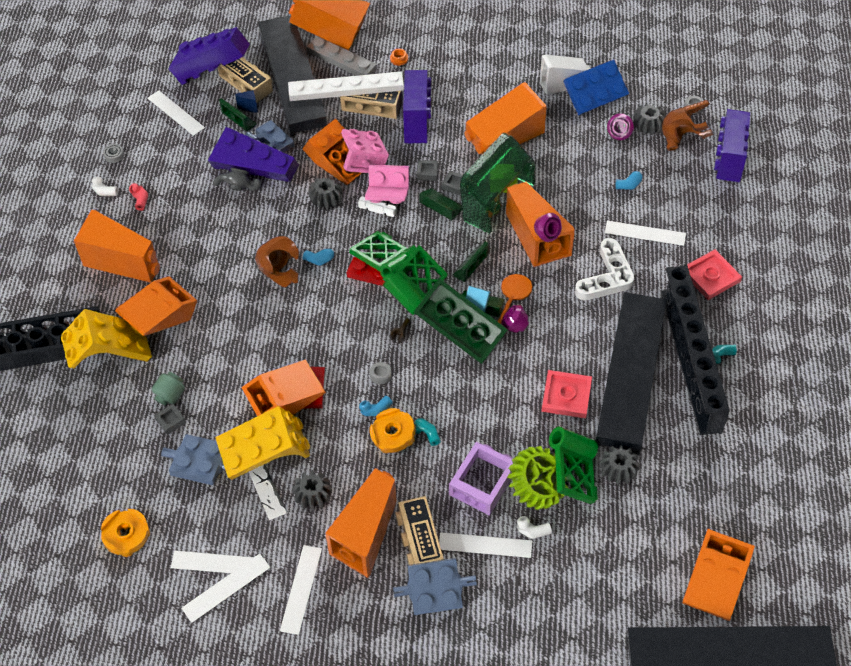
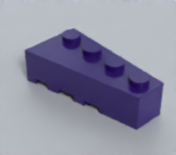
[168,27,250,85]
[403,70,431,143]
[714,109,751,182]
[207,127,299,182]

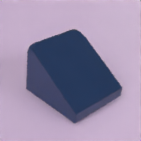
[235,90,258,113]

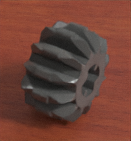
[633,103,666,136]
[308,176,343,210]
[600,445,640,485]
[292,470,332,511]

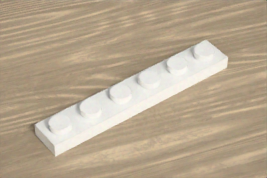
[288,71,404,101]

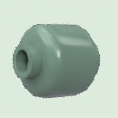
[152,372,185,406]

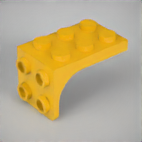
[61,309,152,369]
[215,406,310,480]

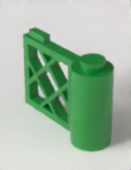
[349,231,423,277]
[383,245,448,315]
[549,426,598,504]

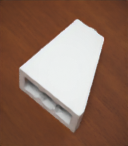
[540,55,590,95]

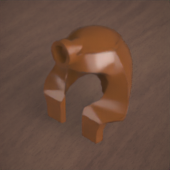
[662,100,714,151]
[255,236,299,288]

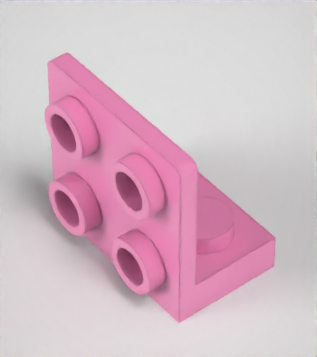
[341,129,389,173]
[365,165,409,204]

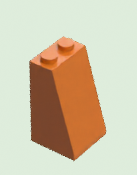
[289,0,370,51]
[464,82,547,160]
[506,182,575,267]
[74,210,160,283]
[325,468,397,578]

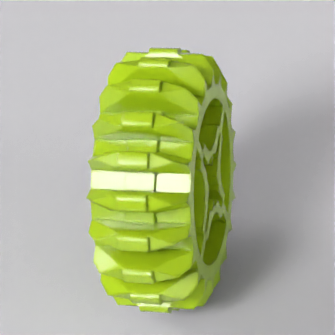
[507,446,568,510]

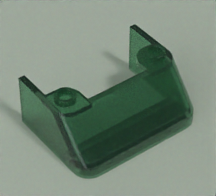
[460,133,536,234]

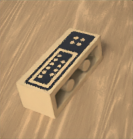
[218,57,273,103]
[340,91,402,119]
[395,496,444,565]

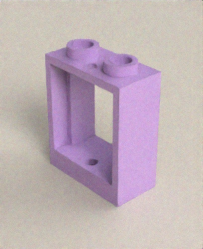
[449,442,513,516]

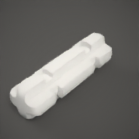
[358,196,397,217]

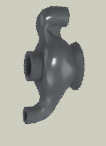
[212,168,262,191]

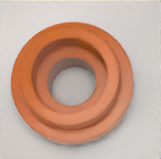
[390,49,408,66]

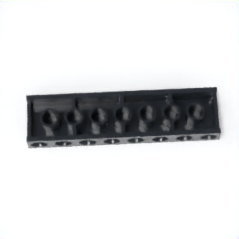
[258,15,327,137]
[661,264,730,435]
[596,292,667,456]
[0,306,101,371]
[627,626,837,666]

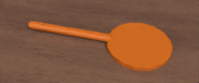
[498,274,532,324]

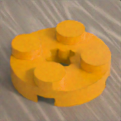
[370,408,416,453]
[101,509,150,557]

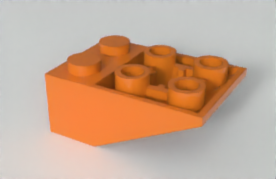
[303,119,362,185]
[115,276,197,336]
[241,359,326,416]
[682,529,755,621]

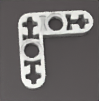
[575,238,634,300]

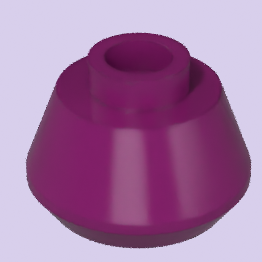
[607,114,634,140]
[534,213,562,242]
[501,305,529,333]

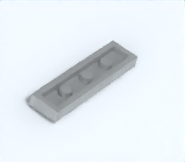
[306,36,377,76]

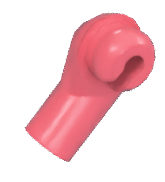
[129,183,148,211]

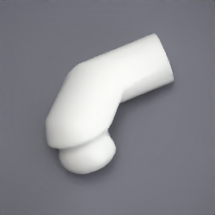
[91,177,118,196]
[517,516,552,539]

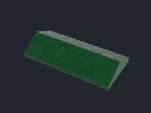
[413,278,508,364]

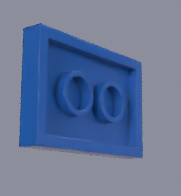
[563,59,629,116]

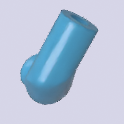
[615,171,643,190]
[302,248,334,266]
[359,396,393,416]

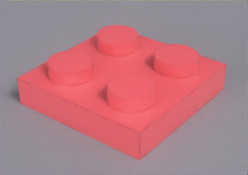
[687,249,742,300]
[541,370,592,418]

